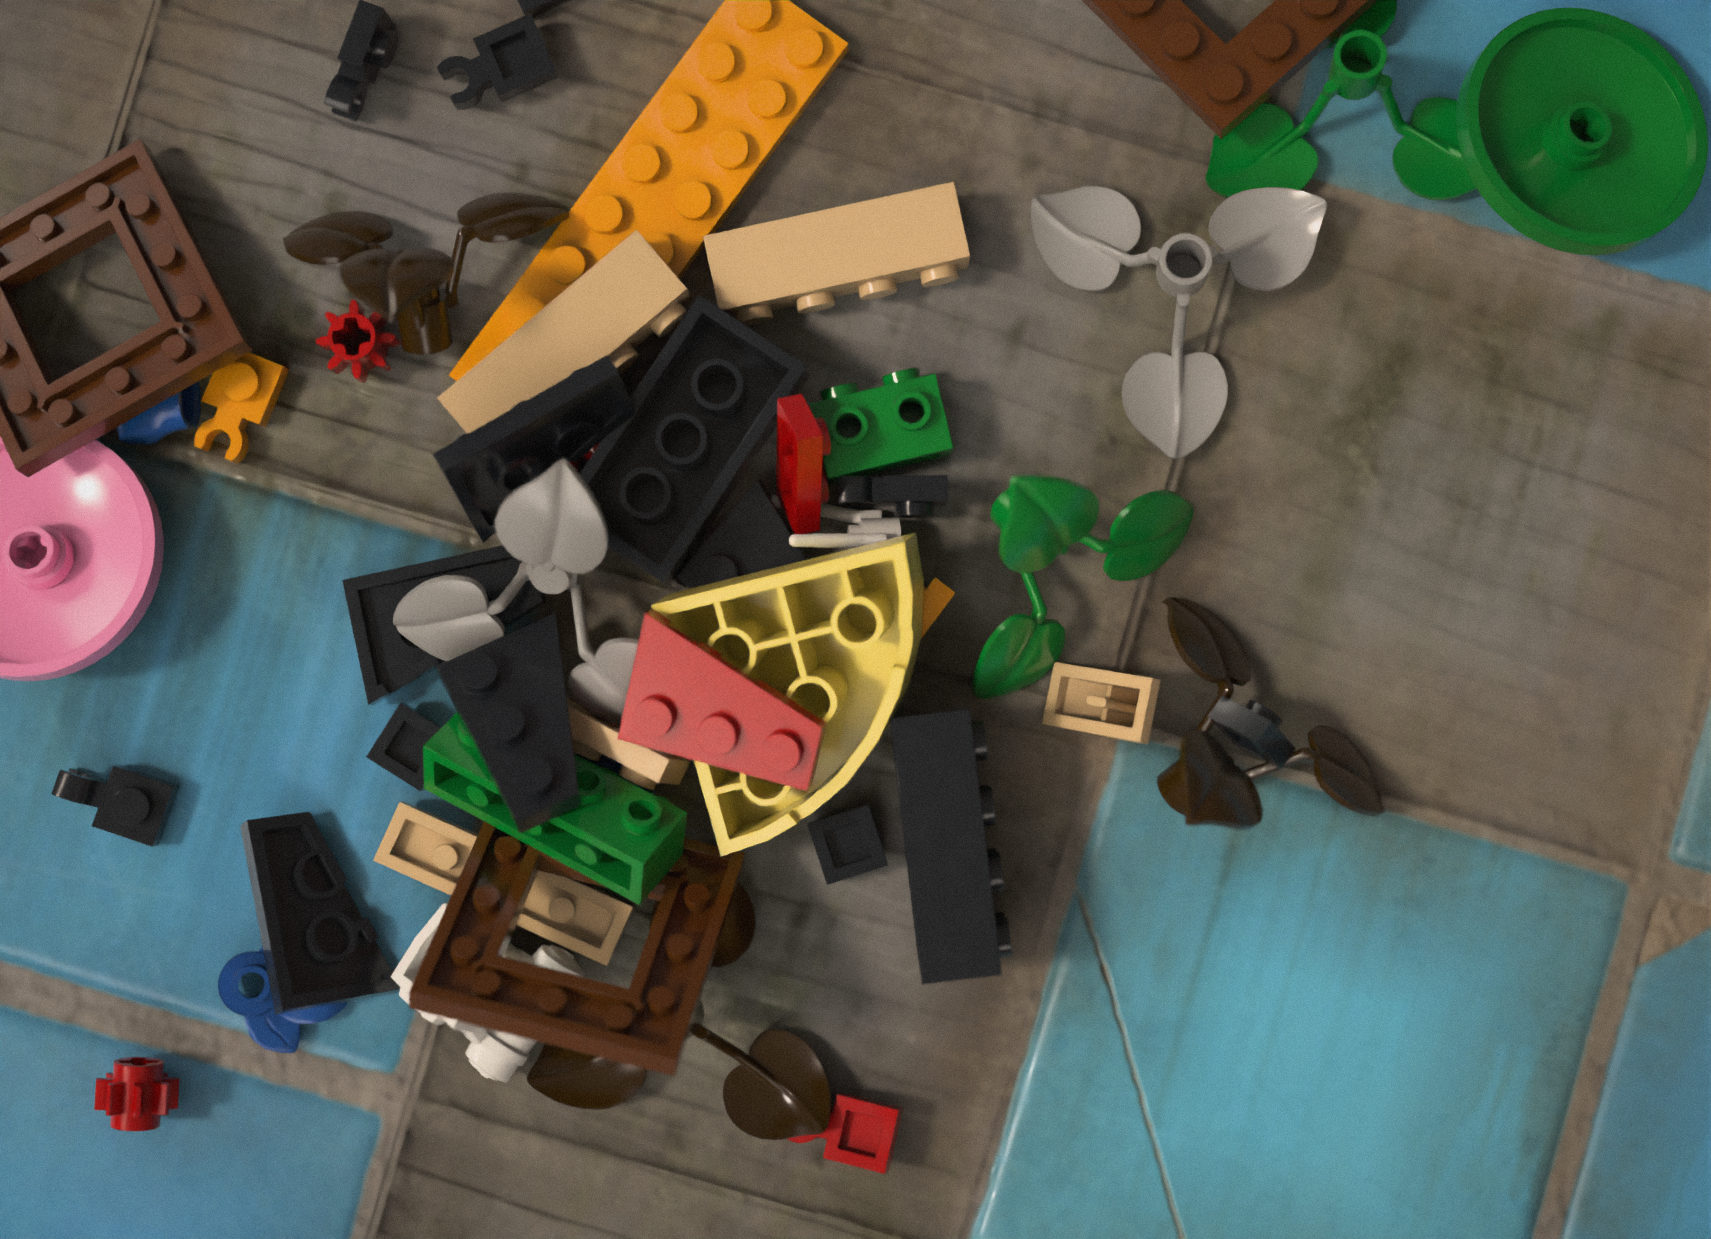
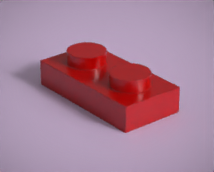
[776,394,831,534]

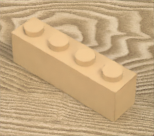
[703,182,970,326]
[437,229,692,433]

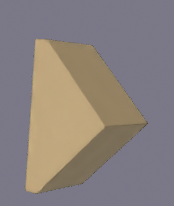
[1042,662,1161,744]

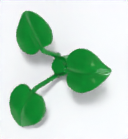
[1205,0,1477,200]
[972,476,1194,699]

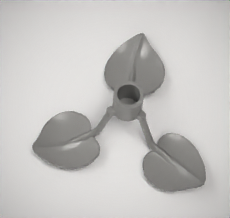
[1031,186,1327,460]
[393,459,639,724]

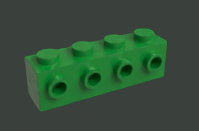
[423,713,687,905]

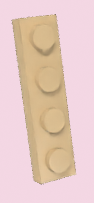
[373,801,635,966]

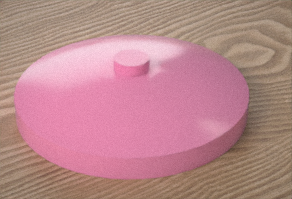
[0,437,164,681]

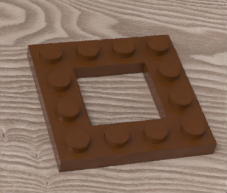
[1082,0,1378,139]
[0,139,253,477]
[409,821,745,1076]

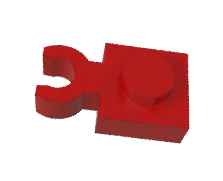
[788,1092,903,1174]

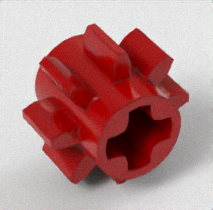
[316,300,401,383]
[94,1057,180,1131]

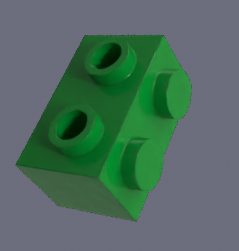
[810,368,953,485]

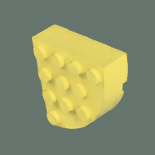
[651,533,924,856]

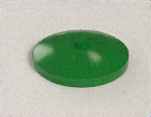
[1456,8,1708,255]

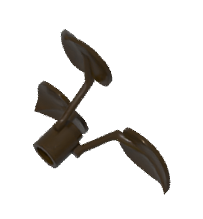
[283,192,569,355]
[1157,597,1385,830]
[527,883,831,1140]

